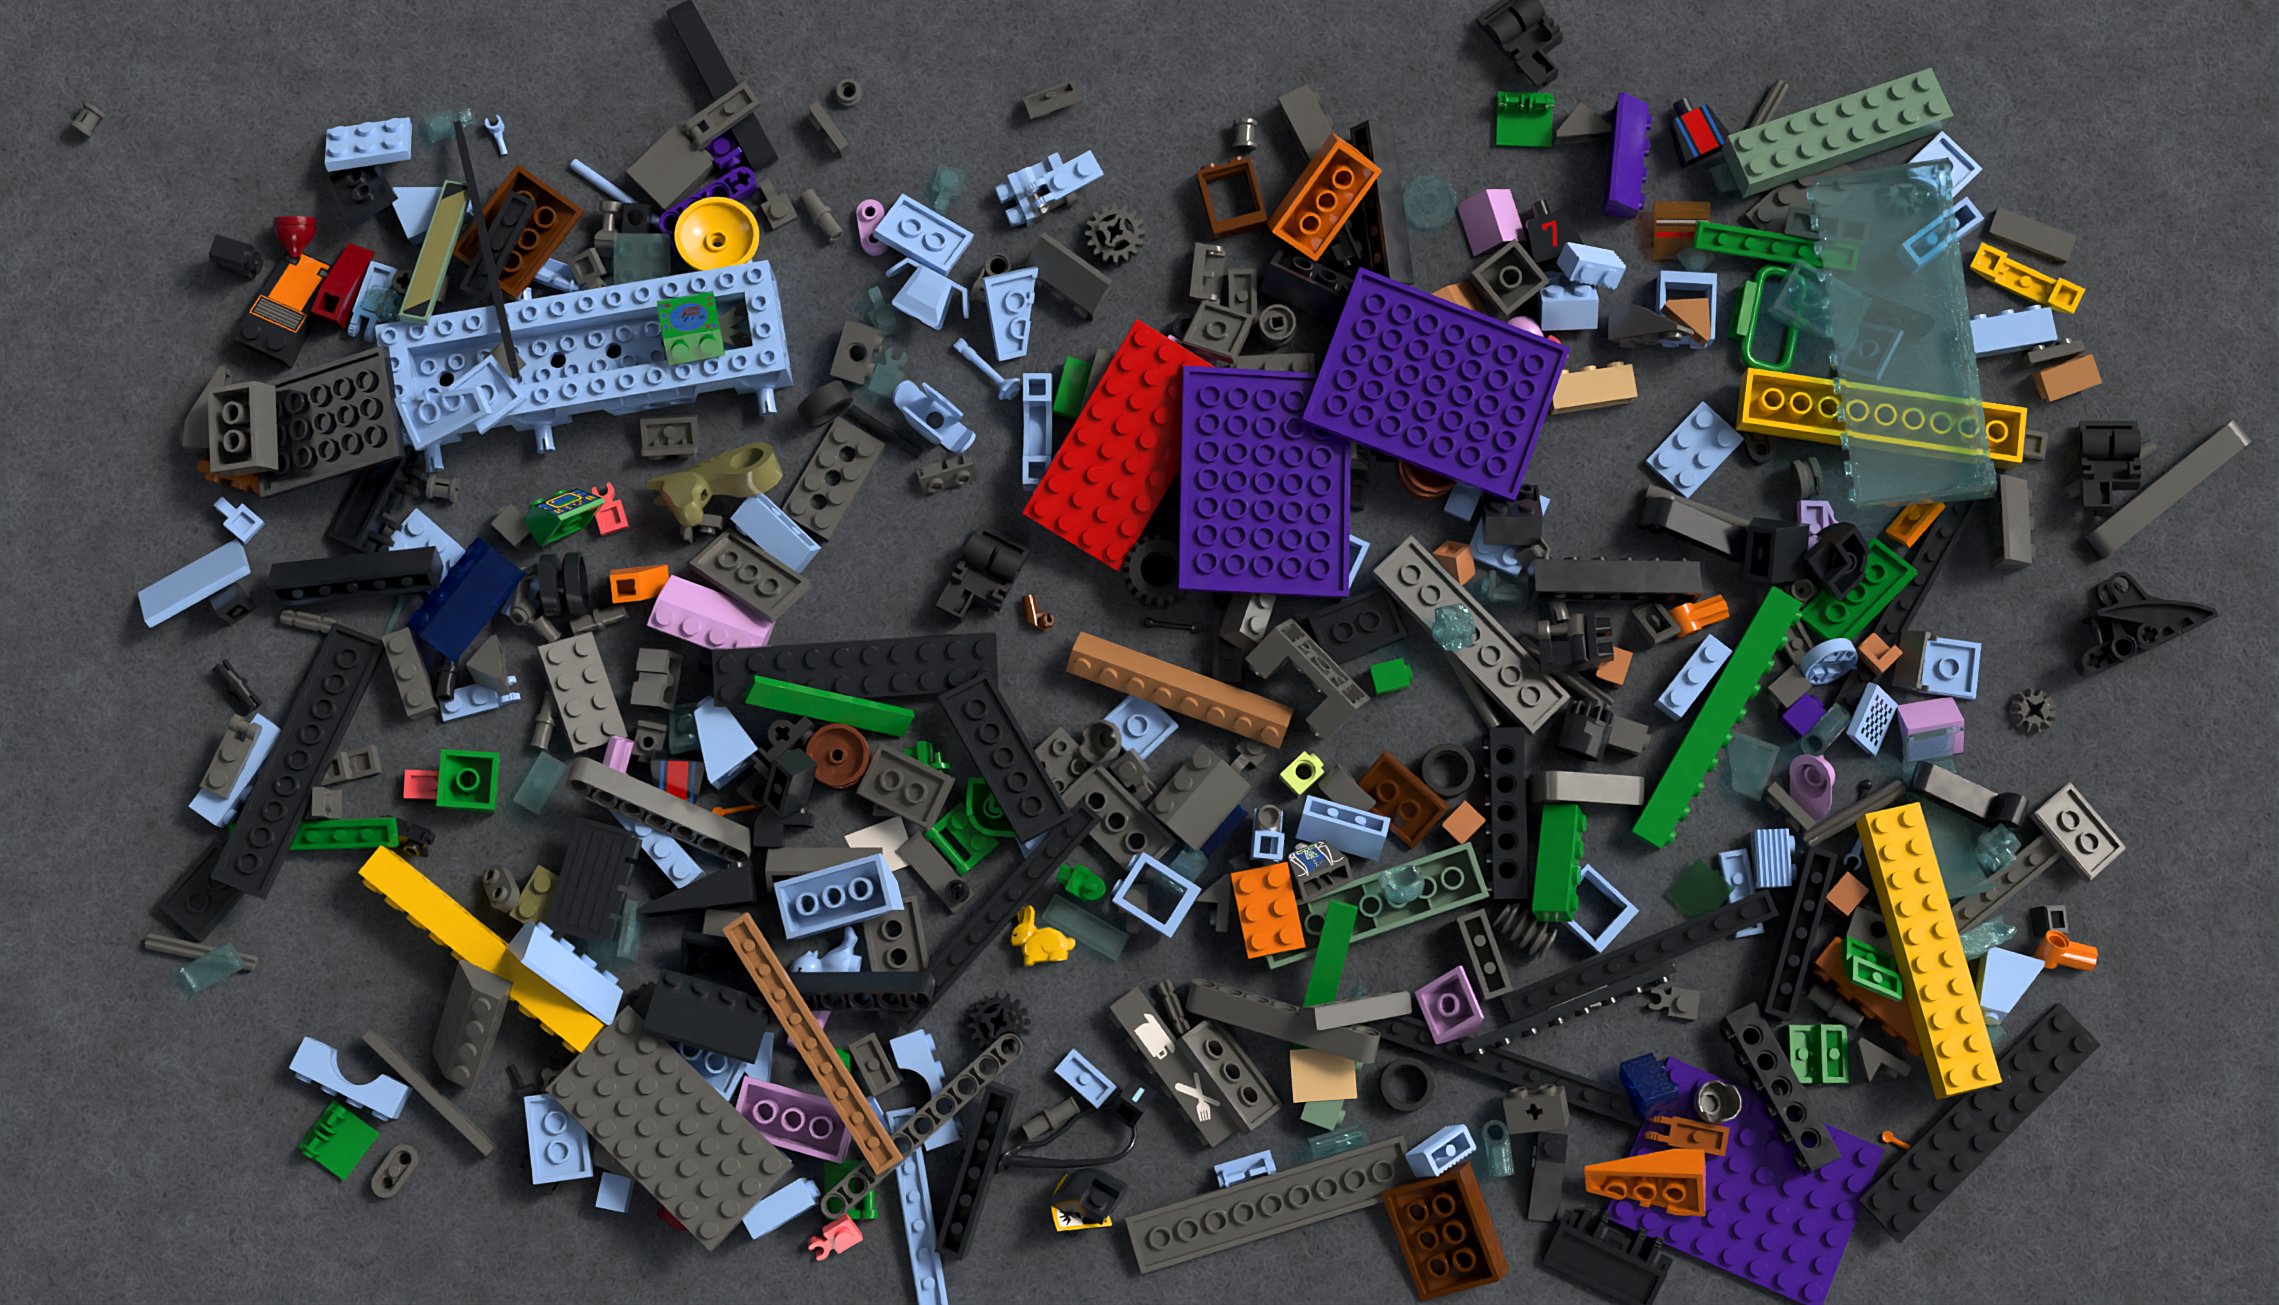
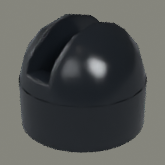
[945,880,970,903]

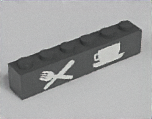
[1108,987,1239,1148]

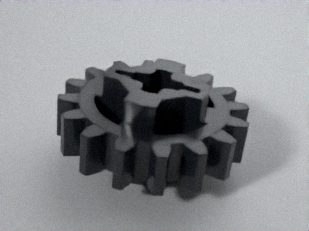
[968,992,1031,1054]

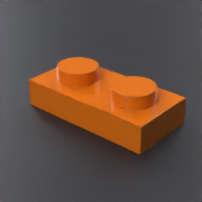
[1886,490,1945,548]

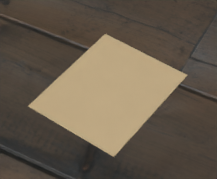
[1290,1049,1357,1103]

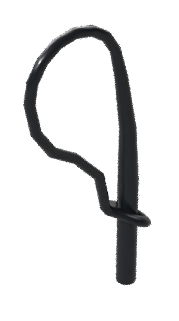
[961,1105,1138,1172]

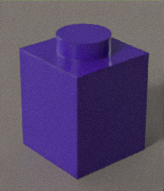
[1778,693,1826,740]

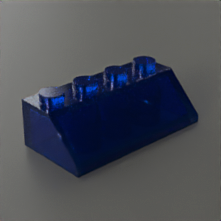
[406,537,526,663]

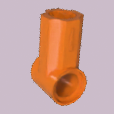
[1668,594,1730,638]
[2034,930,2098,971]

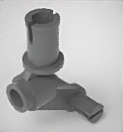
[507,564,561,645]

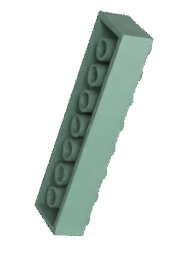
[1721,68,1954,198]
[1264,842,1489,971]

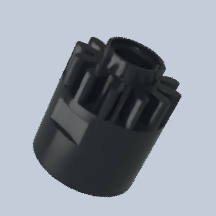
[1554,697,1616,763]

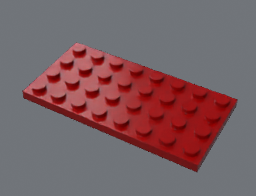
[1021,319,1214,572]

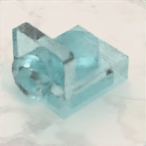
[360,285,403,324]
[1481,570,1523,606]
[1161,844,1209,894]

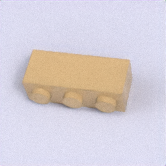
[1550,362,1638,415]

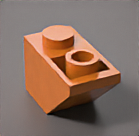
[610,564,669,603]

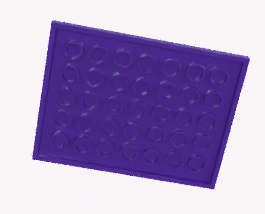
[1301,267,1570,503]
[1177,366,1351,599]
[1606,1056,1884,1305]

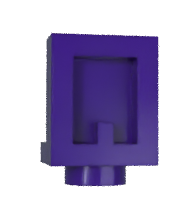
[705,131,745,174]

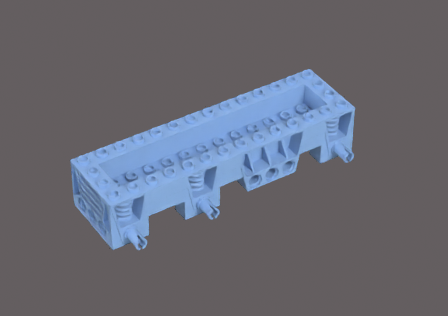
[375,259,793,473]

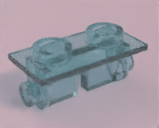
[1959,914,2016,962]

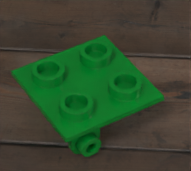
[1496,92,1554,147]
[299,1100,380,1181]

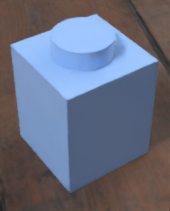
[595,1172,635,1212]

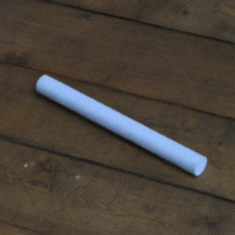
[570,159,660,230]

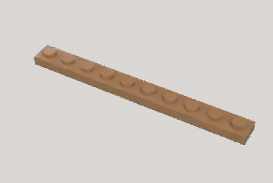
[722,913,904,1176]

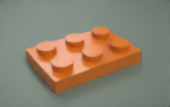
[1230,862,1305,959]

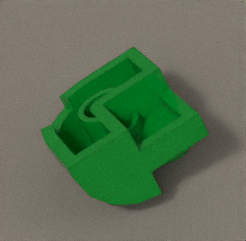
[966,777,1017,838]

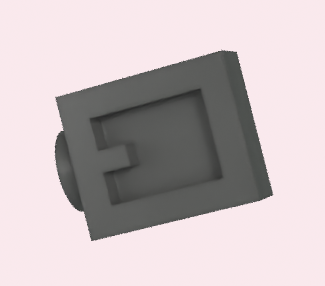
[680,514,725,544]

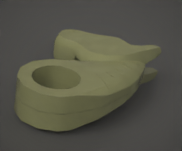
[647,442,783,527]

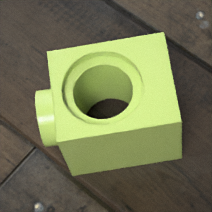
[1279,751,1324,798]

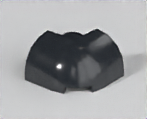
[1802,522,1871,602]
[1049,1167,1128,1225]

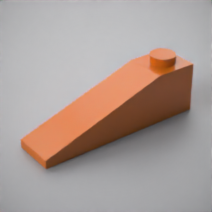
[1584,1149,1706,1216]

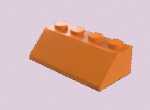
[1267,133,1382,261]

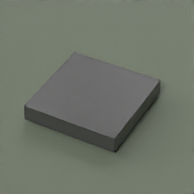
[1181,300,1254,365]

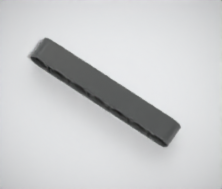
[2085,420,2251,559]
[566,757,754,863]
[1185,978,1381,1064]

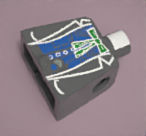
[1288,840,1353,903]

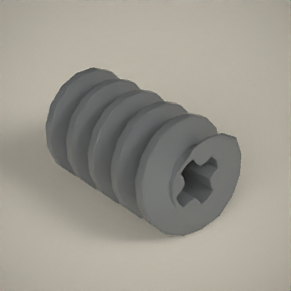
[1492,900,1557,960]

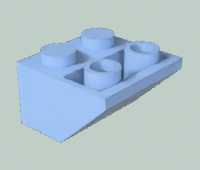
[1537,271,1599,331]

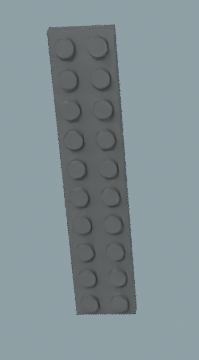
[1125,1134,1416,1274]

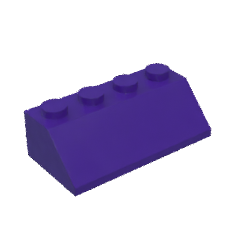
[1602,92,1652,218]

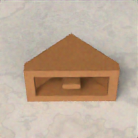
[1661,298,1711,348]

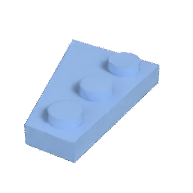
[982,266,1038,361]
[394,387,492,450]

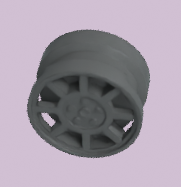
[1790,456,1824,500]

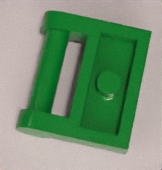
[923,801,999,878]
[825,1160,878,1220]

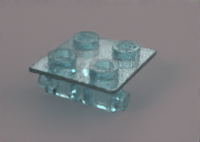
[614,233,670,285]

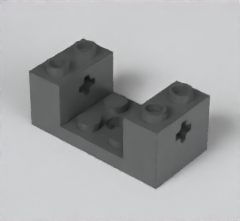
[1245,618,1371,740]

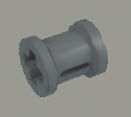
[69,101,106,138]
[1232,118,1257,152]
[426,473,460,503]

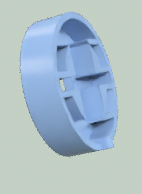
[1800,638,1858,685]

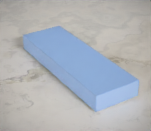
[1717,848,1764,938]

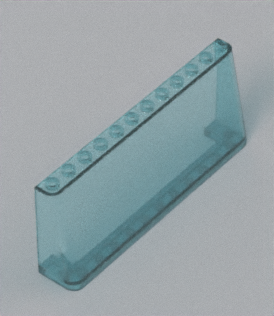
[1806,157,1997,510]

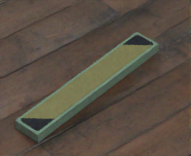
[399,180,470,326]

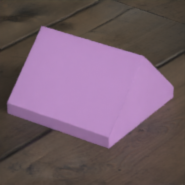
[1457,189,1527,257]
[1896,697,1964,762]
[1414,966,1484,1044]

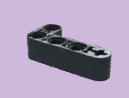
[1636,497,1747,564]
[1908,761,2030,832]

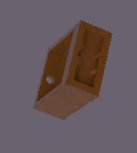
[1196,156,1268,241]

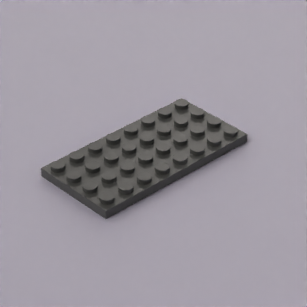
[545,1005,794,1252]

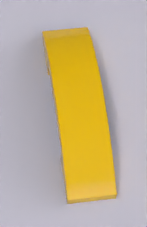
[1970,242,2085,315]

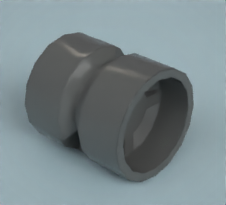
[1258,305,1296,349]

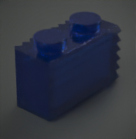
[1618,1052,1679,1120]

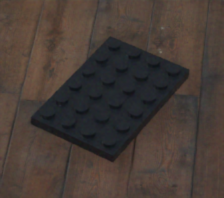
[257,345,406,499]

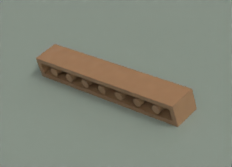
[1066,631,1294,749]

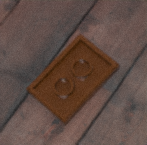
[1356,750,1450,849]

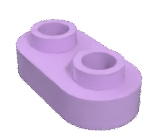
[856,199,888,255]

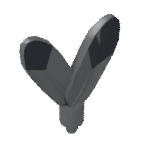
[719,305,753,348]

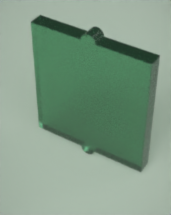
[1666,857,1735,918]

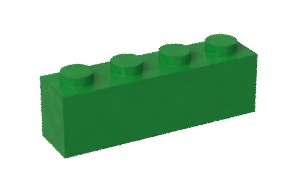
[1532,804,1587,922]

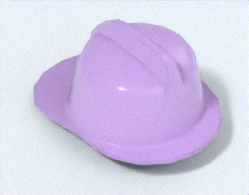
[1789,755,1835,820]

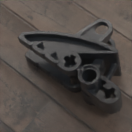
[2074,572,2219,678]

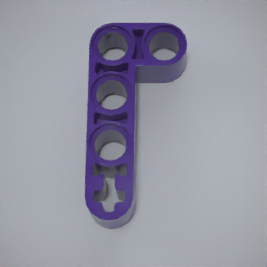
[659,167,758,264]

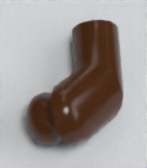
[1021,595,1055,631]

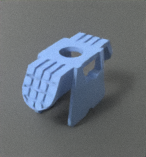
[885,257,970,330]
[892,381,976,455]

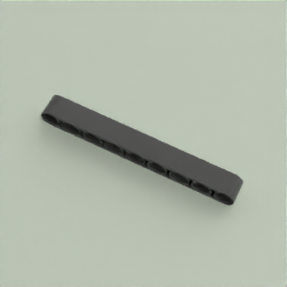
[821,1034,1023,1219]

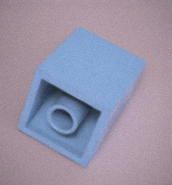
[694,695,758,790]

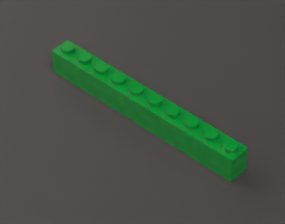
[1629,586,1803,850]

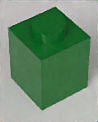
[1368,658,1413,697]

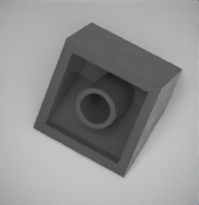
[1468,238,1550,317]

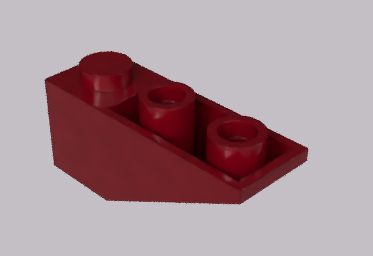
[311,243,375,329]

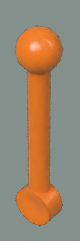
[712,801,764,817]
[1881,1131,1911,1150]

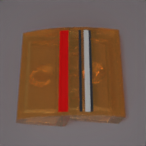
[1652,201,1710,262]

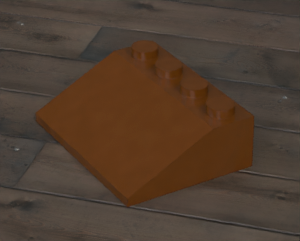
[452,164,585,300]
[1381,1161,1509,1301]

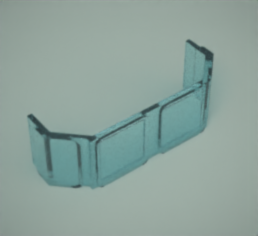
[1902,726,2000,900]

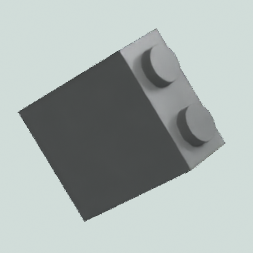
[626,126,716,212]

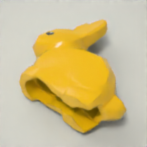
[1010,905,1075,966]

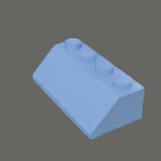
[774,853,904,939]
[507,919,623,1026]

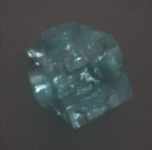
[1432,603,1475,651]
[1974,823,2021,872]

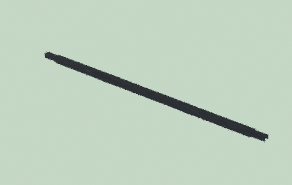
[453,120,521,381]

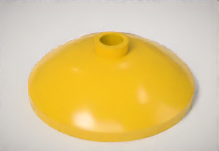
[674,197,759,271]

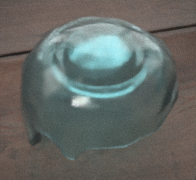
[1378,865,1425,904]

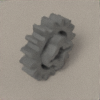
[1085,203,1145,265]

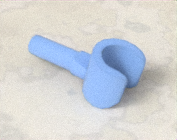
[485,115,508,156]
[1842,835,1862,870]

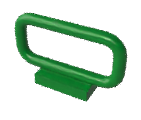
[1727,264,1806,373]

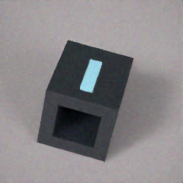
[1109,1076,1158,1129]

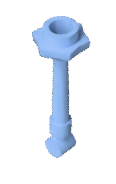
[953,338,1020,400]

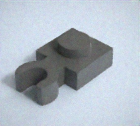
[1647,987,1700,1020]

